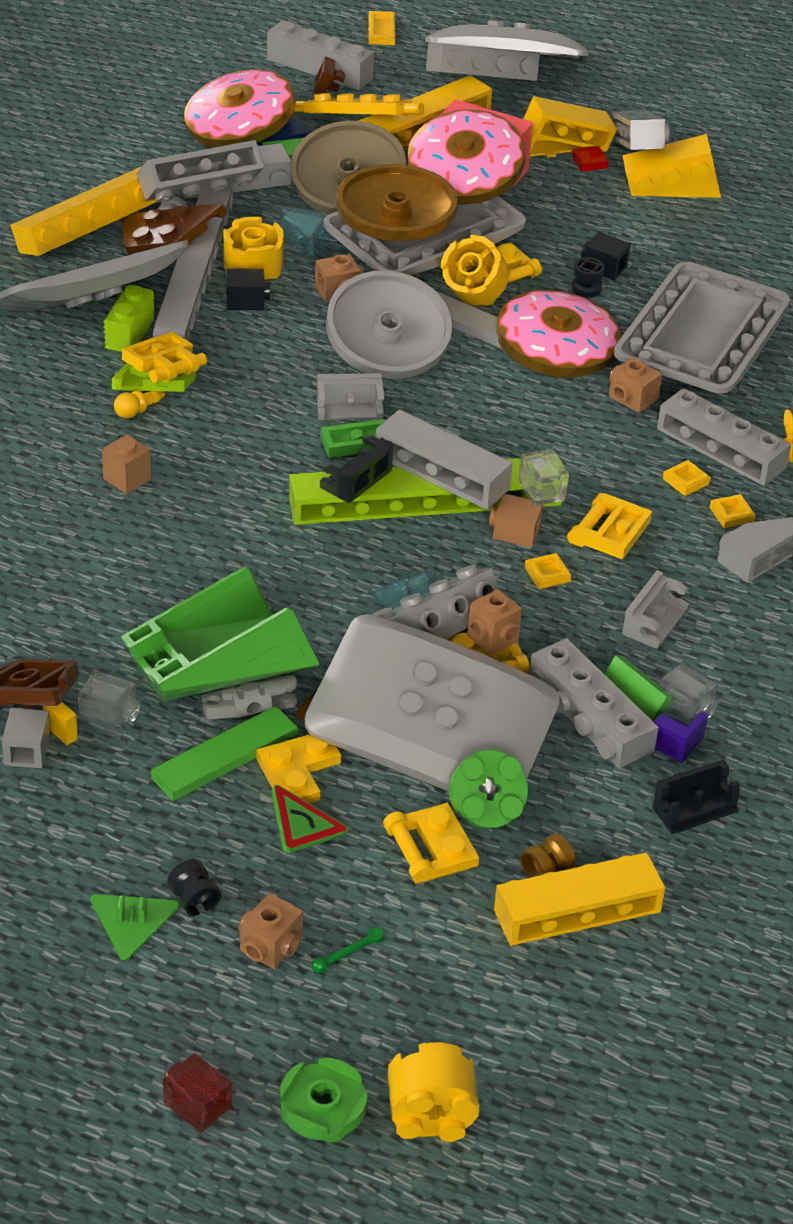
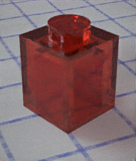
[163,1053,232,1133]

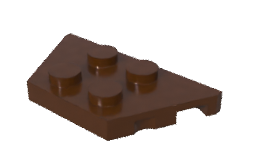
[122,203,227,255]
[0,659,80,708]

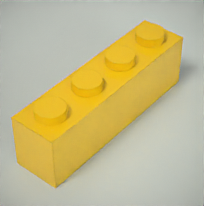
[494,852,665,946]

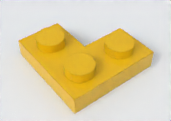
[256,734,341,803]

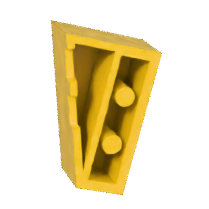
[523,96,617,160]
[622,134,721,198]

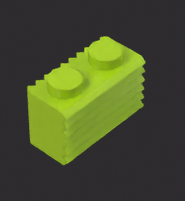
[103,285,154,352]

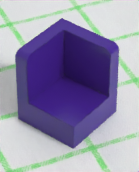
[654,711,708,763]

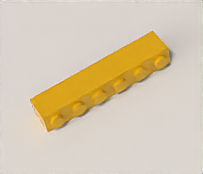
[358,75,492,148]
[10,167,157,256]

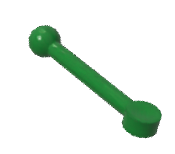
[311,927,384,973]

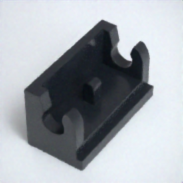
[320,435,394,503]
[652,759,740,834]

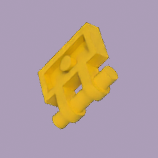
[122,332,207,383]

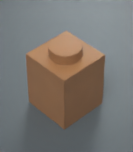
[102,434,151,494]
[489,494,544,548]

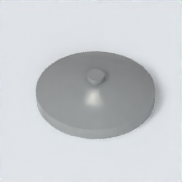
[326,270,452,379]

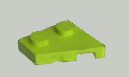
[112,363,197,392]

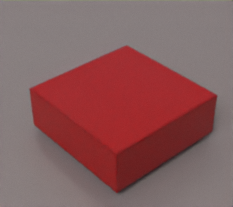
[572,146,609,172]

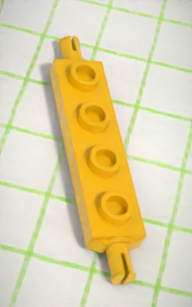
[294,93,424,116]

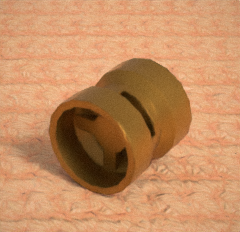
[520,833,576,877]

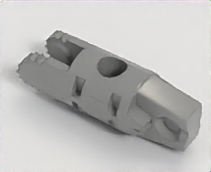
[201,675,297,720]

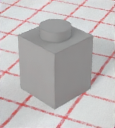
[2,708,51,768]

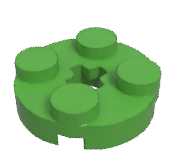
[449,750,528,829]
[280,1057,367,1142]

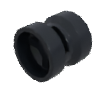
[572,257,605,298]
[167,859,221,917]

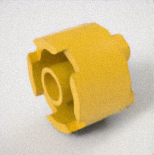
[223,217,284,280]
[441,235,510,306]
[387,1042,480,1142]

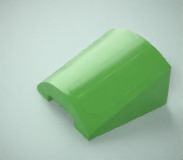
[121,567,320,702]

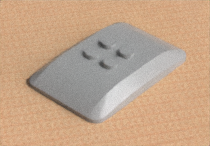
[425,20,589,58]
[323,196,526,275]
[0,240,189,311]
[614,262,790,393]
[304,614,560,800]

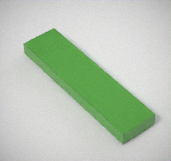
[151,706,298,801]

